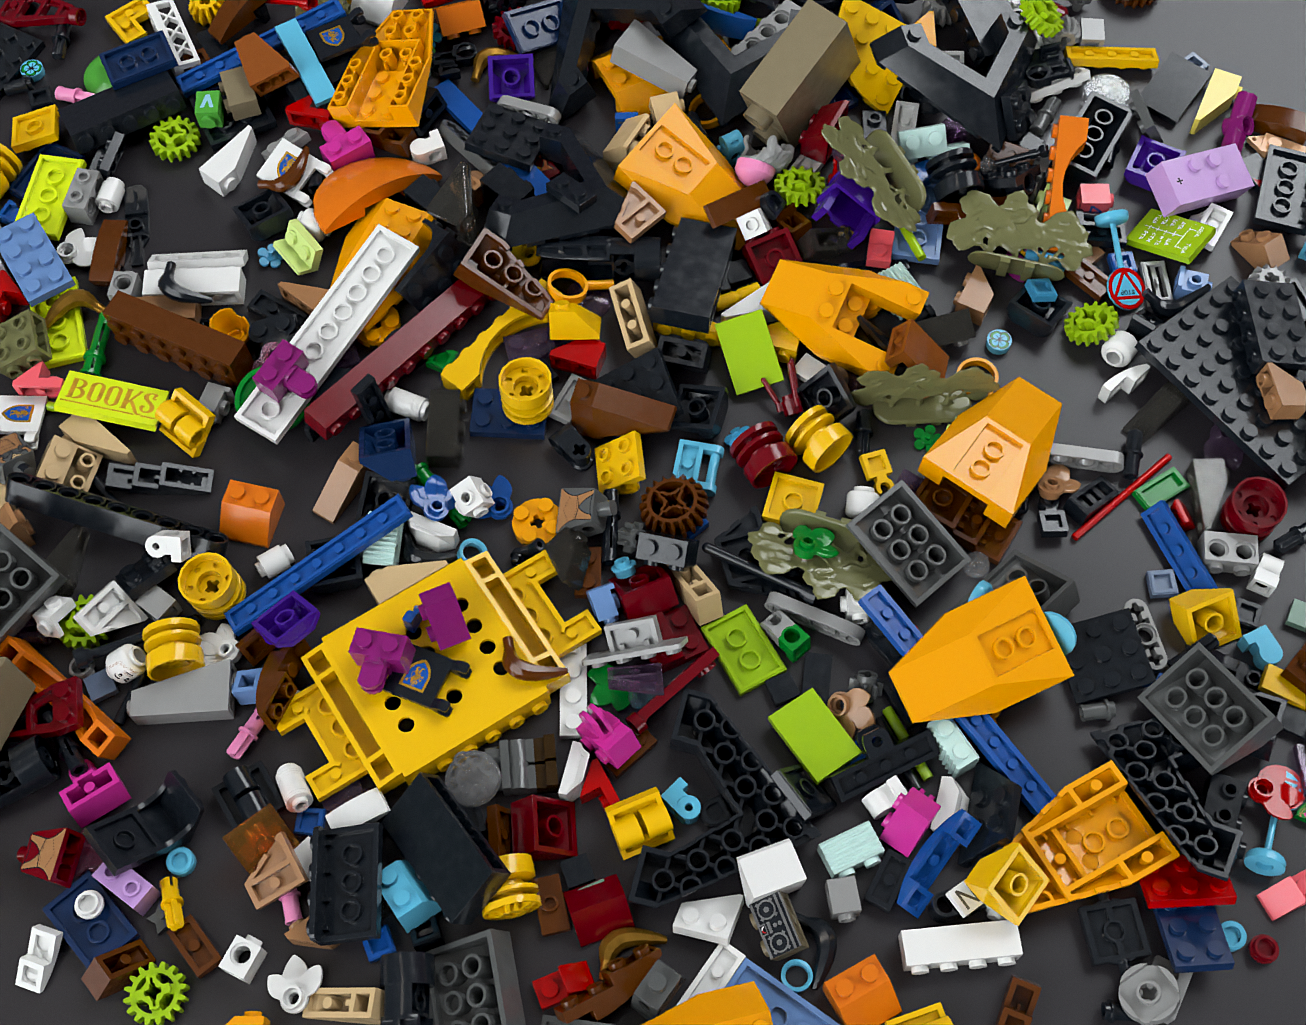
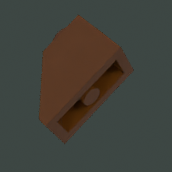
[81,939,157,1001]

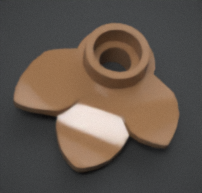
[1037,464,1081,500]
[827,688,875,740]

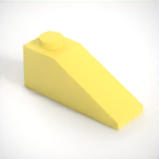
[1189,68,1243,135]

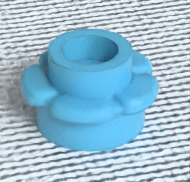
[611,557,636,579]

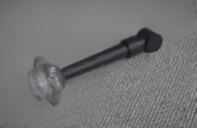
[980,144,1049,173]

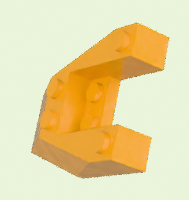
[760,259,929,376]

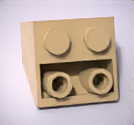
[603,113,652,171]
[35,435,103,492]

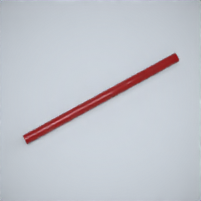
[1071,453,1172,541]

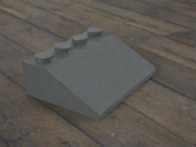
[845,480,972,608]
[0,523,68,644]
[948,550,1080,617]
[1137,642,1284,775]
[426,929,526,1025]

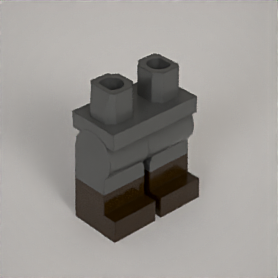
[485,733,559,796]

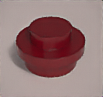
[1249,934,1279,964]

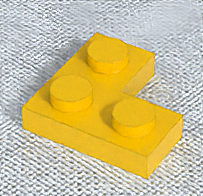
[105,0,149,44]

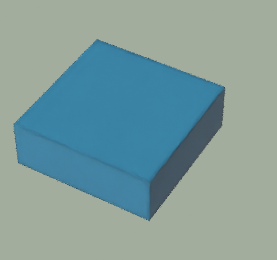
[1024,278,1058,302]

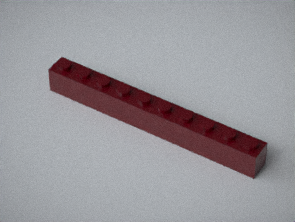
[304,279,496,441]

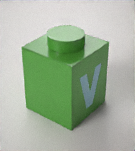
[195,90,225,128]

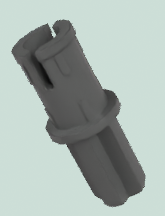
[1030,96,1061,137]

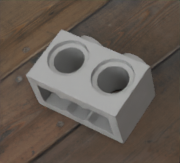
[62,168,104,225]
[1197,530,1259,576]

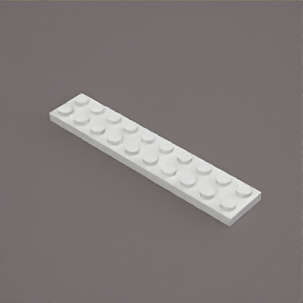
[234,224,420,445]

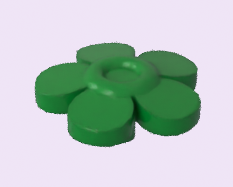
[914,425,941,452]

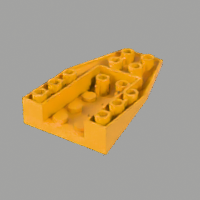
[327,8,434,128]
[613,103,746,251]
[917,377,1062,528]
[888,576,1074,723]

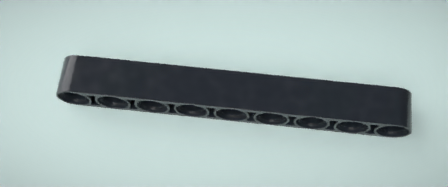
[5,472,229,559]

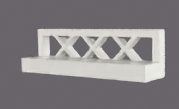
[146,0,201,77]

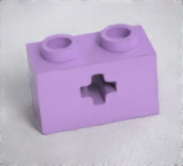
[92,862,162,916]

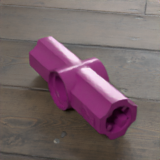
[1221,91,1258,154]

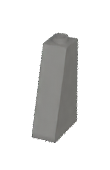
[610,19,697,99]
[127,659,237,725]

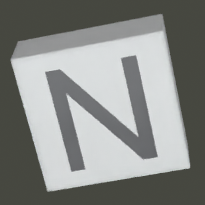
[945,880,984,918]

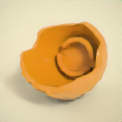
[209,308,250,343]

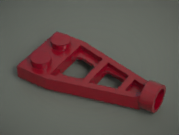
[0,0,87,27]
[625,647,720,736]
[5,676,84,743]

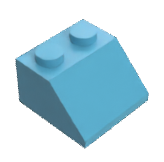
[382,860,442,934]

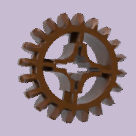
[639,474,709,538]

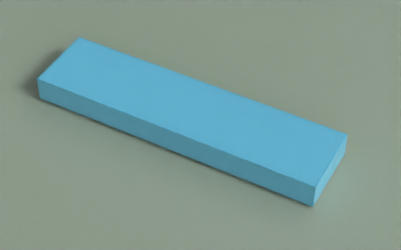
[275,18,335,107]

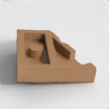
[614,181,666,243]
[244,832,309,910]

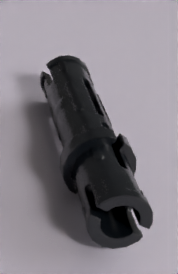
[601,489,621,566]
[41,709,88,777]

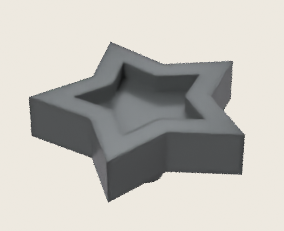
[146,901,168,936]

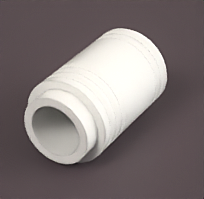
[384,387,432,422]
[275,763,313,812]

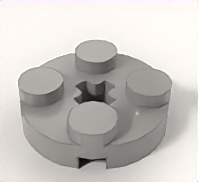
[1118,963,1180,1025]

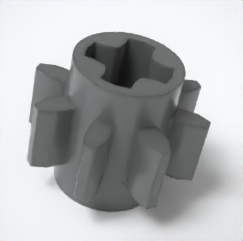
[617,521,647,554]
[848,670,884,703]

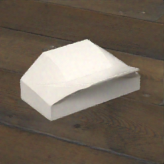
[1189,202,1234,252]
[407,511,460,553]
[558,741,591,802]
[930,776,970,832]

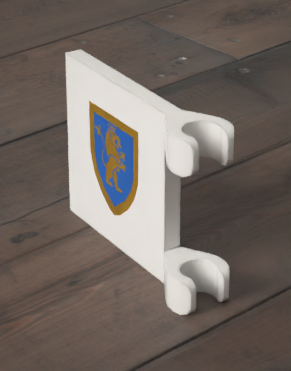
[256,138,334,208]
[0,395,48,450]

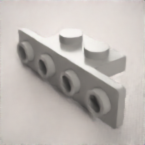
[581,615,689,668]

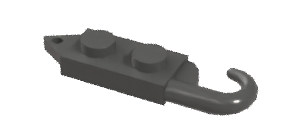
[1028,134,1055,204]

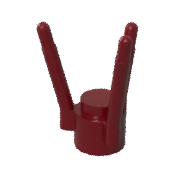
[761,358,804,417]

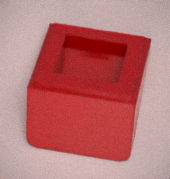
[1170,499,1196,532]

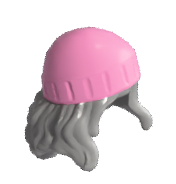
[735,135,794,187]

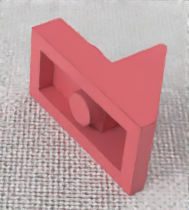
[866,228,895,269]
[12,361,65,399]
[1256,869,1306,921]

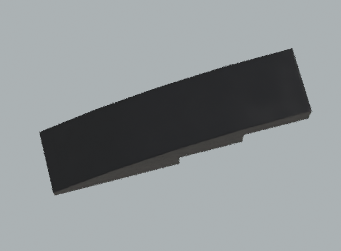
[105,462,214,495]

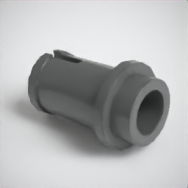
[1079,699,1116,722]

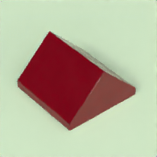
[563,874,635,948]

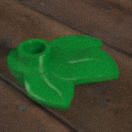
[793,525,840,559]
[587,664,637,712]

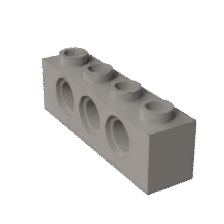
[731,0,801,56]

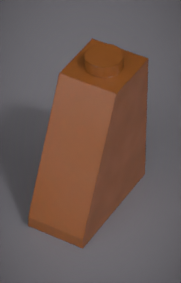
[234,32,300,97]

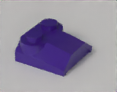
[488,53,535,103]
[1124,135,1187,192]
[251,590,321,648]

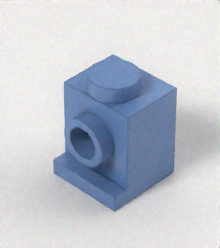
[1172,265,1213,299]
[586,582,621,625]
[231,668,262,705]

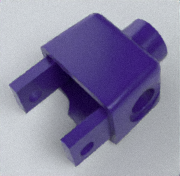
[811,171,881,249]

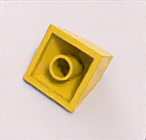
[549,300,601,340]
[1169,588,1242,647]
[964,842,1050,926]

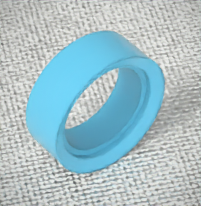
[457,538,487,561]
[780,959,813,994]

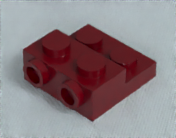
[741,227,803,287]
[648,604,709,674]

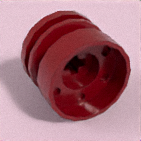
[730,421,798,489]
[1220,476,1288,542]

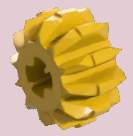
[188,0,225,27]

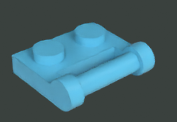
[673,439,725,496]

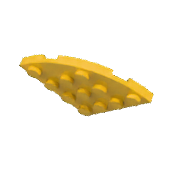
[838,0,927,116]

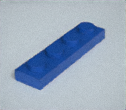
[1140,500,1218,591]

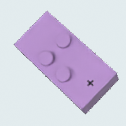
[1145,143,1255,217]

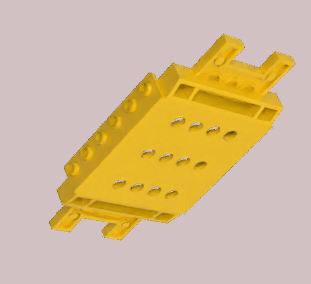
[277,549,602,802]

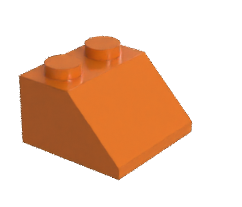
[433,0,486,40]
[219,479,285,548]
[822,954,903,1025]

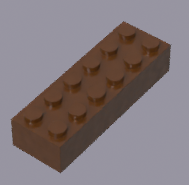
[102,290,256,389]

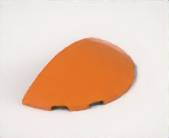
[313,157,442,234]

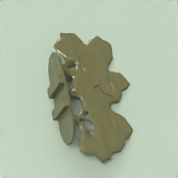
[821,116,927,232]
[946,190,1093,281]
[851,363,1000,427]
[748,508,892,601]

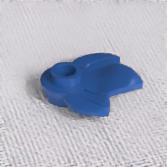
[409,474,456,522]
[479,475,513,520]

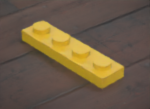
[1063,46,1159,70]

